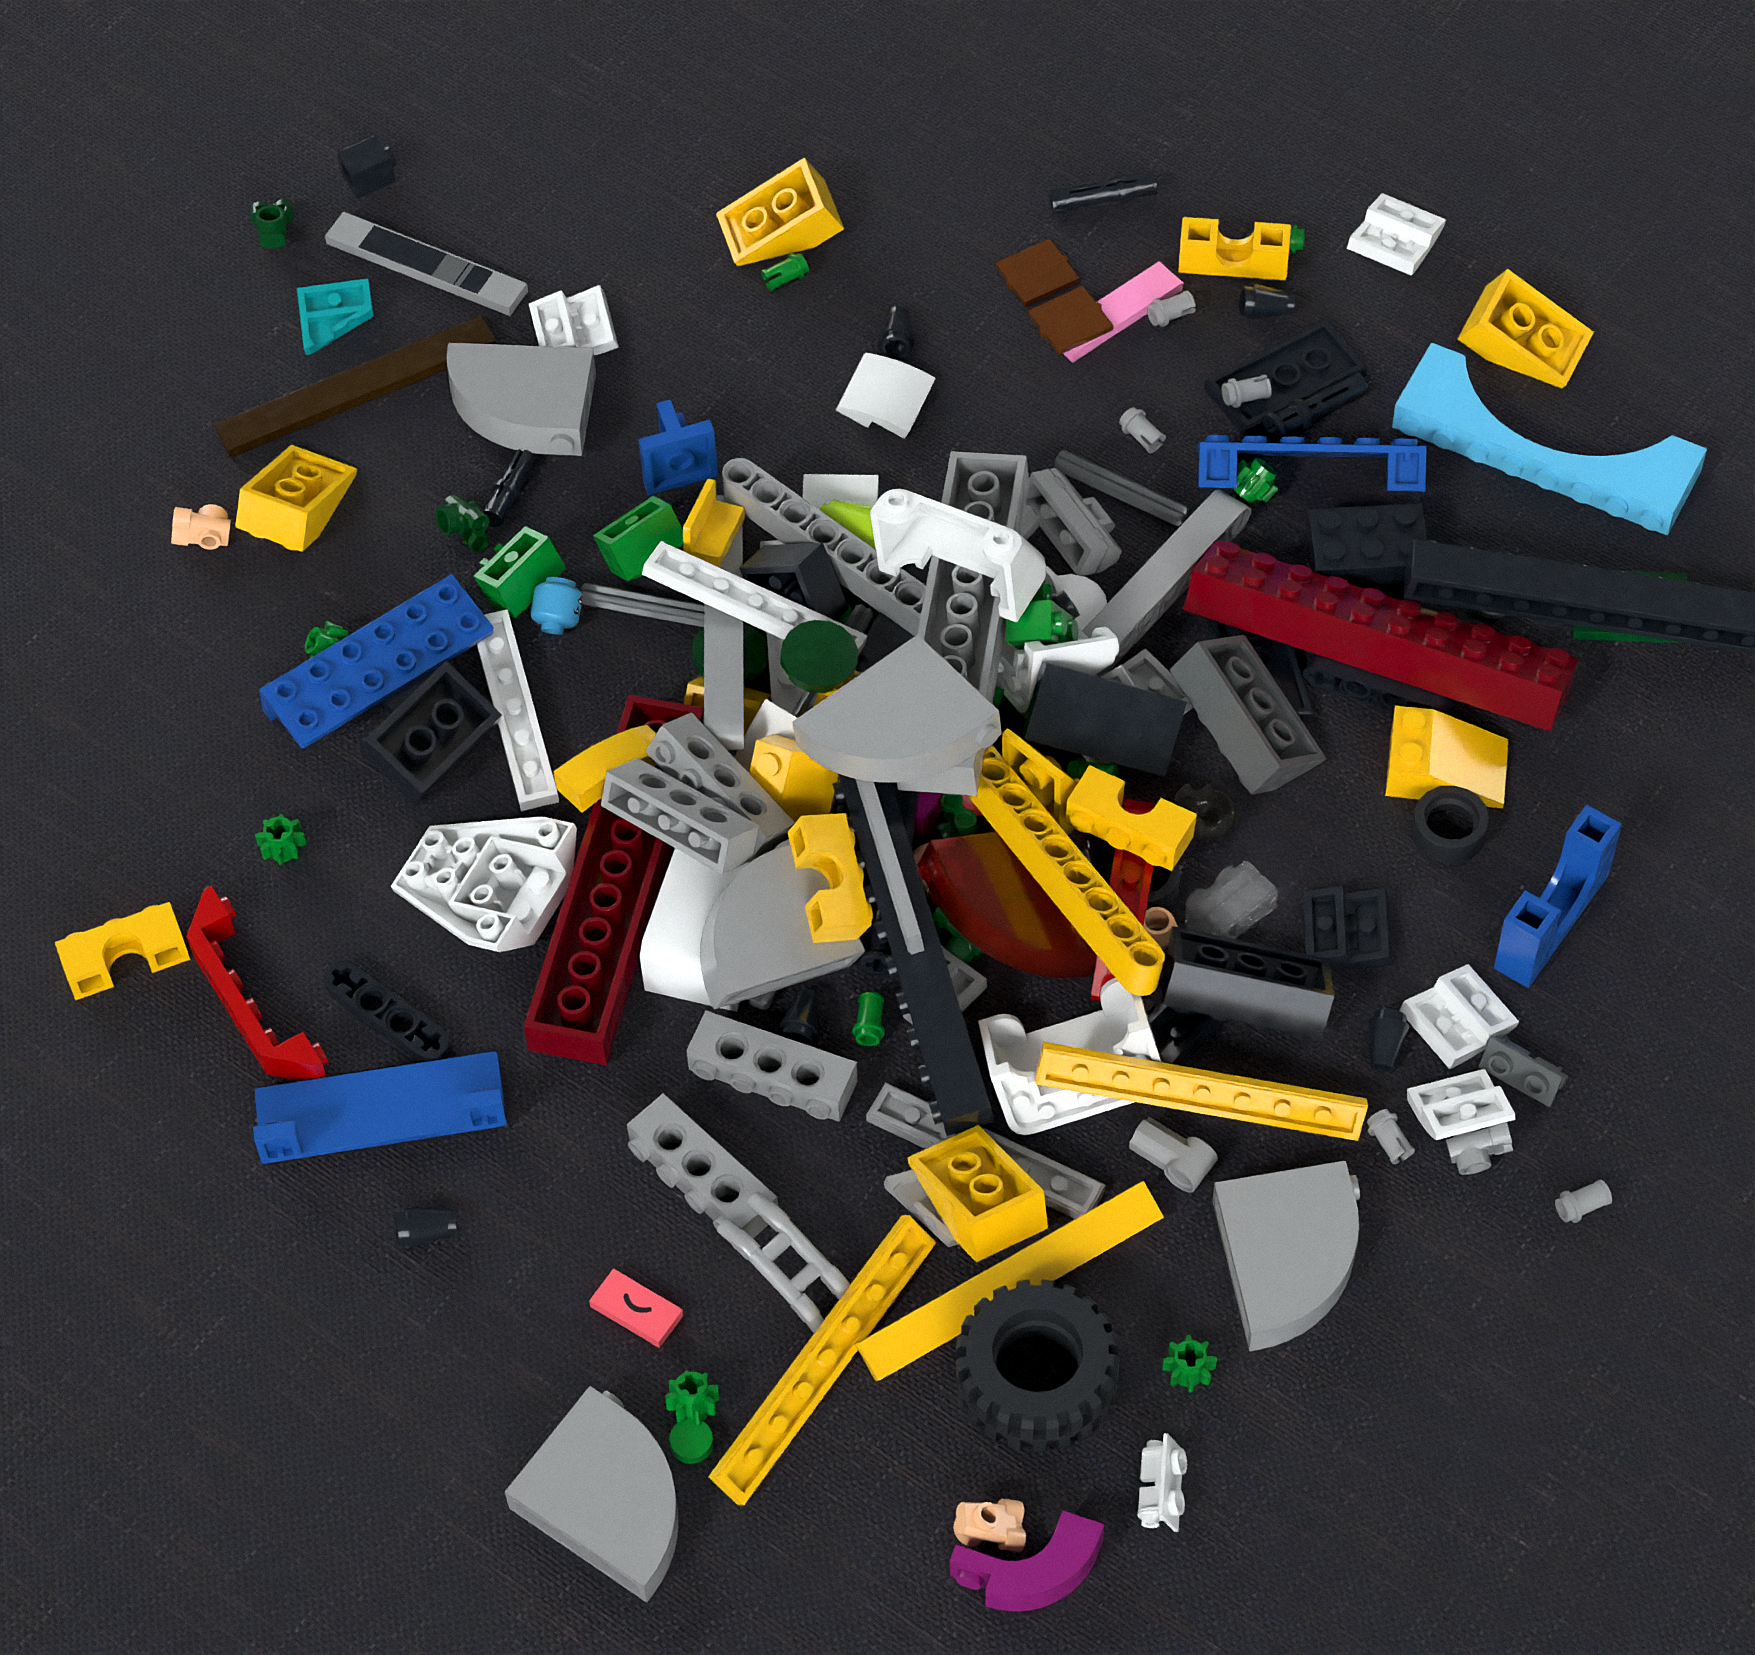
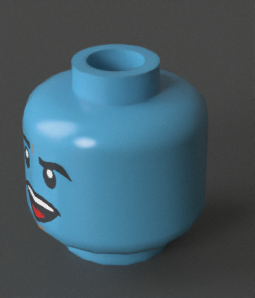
[531,577,583,635]

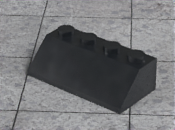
[1162,926,1335,1038]

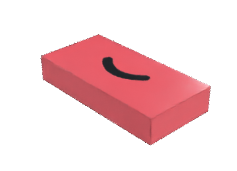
[589,1268,684,1348]

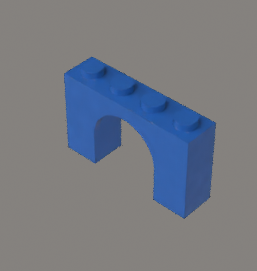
[1494,805,1622,988]

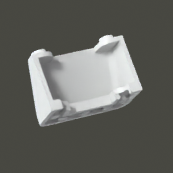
[870,489,1046,622]
[996,567,1119,713]
[640,848,749,1012]
[978,978,1161,1135]

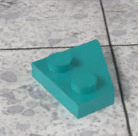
[297,278,374,355]

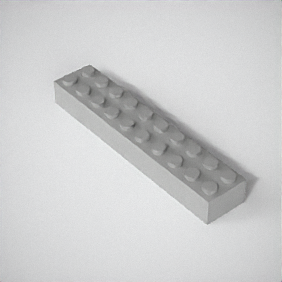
[897,451,1029,796]

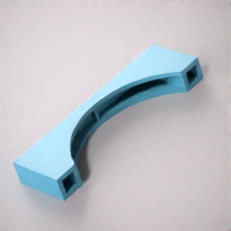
[1392,343,1707,536]

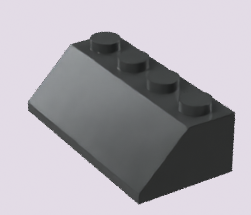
[1170,635,1326,795]

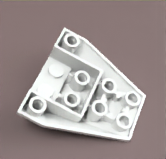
[391,817,577,952]

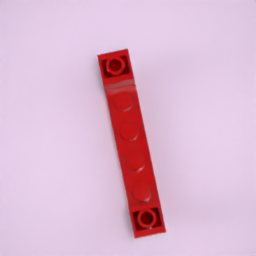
[1091,799,1157,1001]
[186,885,329,1081]

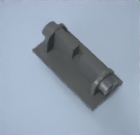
[1478,1036,1569,1107]

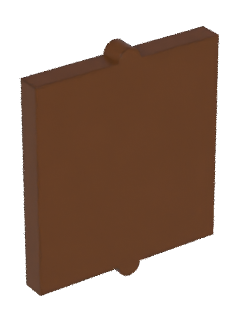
[996,239,1079,307]
[1028,286,1114,355]

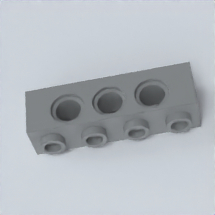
[645,712,795,863]
[601,758,759,874]
[686,1011,858,1122]
[627,1093,778,1239]

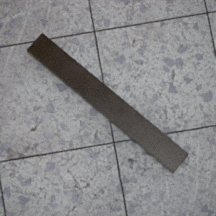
[214,316,496,458]

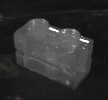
[1185,860,1278,939]

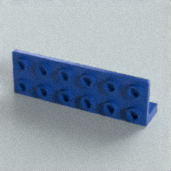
[1197,435,1426,492]
[259,574,494,748]
[253,1051,507,1164]

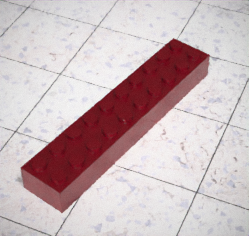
[1184,540,1579,731]
[524,695,704,1066]

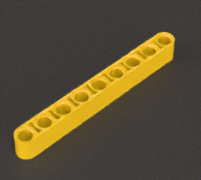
[967,745,1164,996]

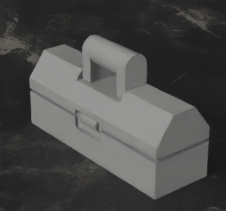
[1026,468,1122,576]

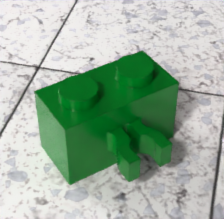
[593,496,683,581]
[474,526,566,619]
[1006,580,1078,650]

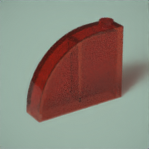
[917,832,1097,978]

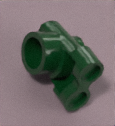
[250,200,293,249]
[435,494,490,553]
[931,793,979,854]
[932,902,990,965]

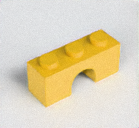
[1178,217,1291,280]
[1065,765,1197,871]
[787,813,873,943]
[55,902,190,1000]

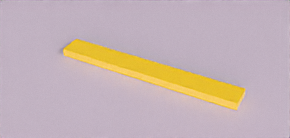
[1035,1042,1368,1141]
[855,1181,1164,1382]
[708,1215,936,1505]

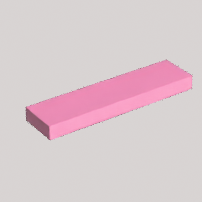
[1063,261,1183,363]

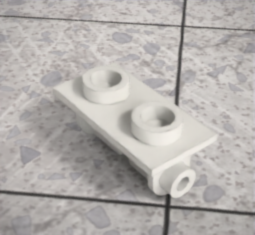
[1138,1433,1187,1532]

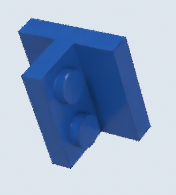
[638,399,719,495]

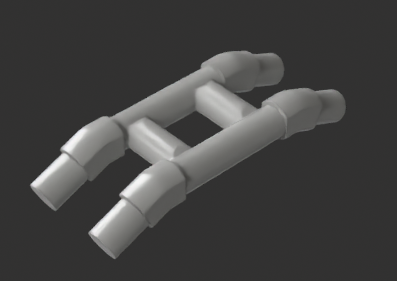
[717,1192,850,1333]

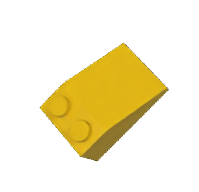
[716,158,844,266]
[1458,269,1594,388]
[235,445,357,552]
[1385,705,1508,809]
[1002,728,1080,835]
[907,1125,1048,1262]

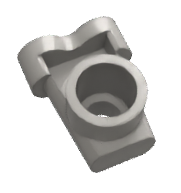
[1446,1122,1513,1175]

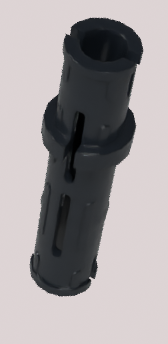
[1049,172,1157,213]
[482,449,539,527]

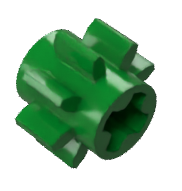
[1234,457,1279,504]
[305,621,349,658]
[255,814,307,865]
[1163,1335,1217,1392]
[665,1371,719,1425]

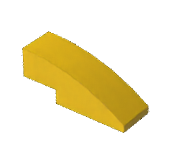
[553,725,657,813]

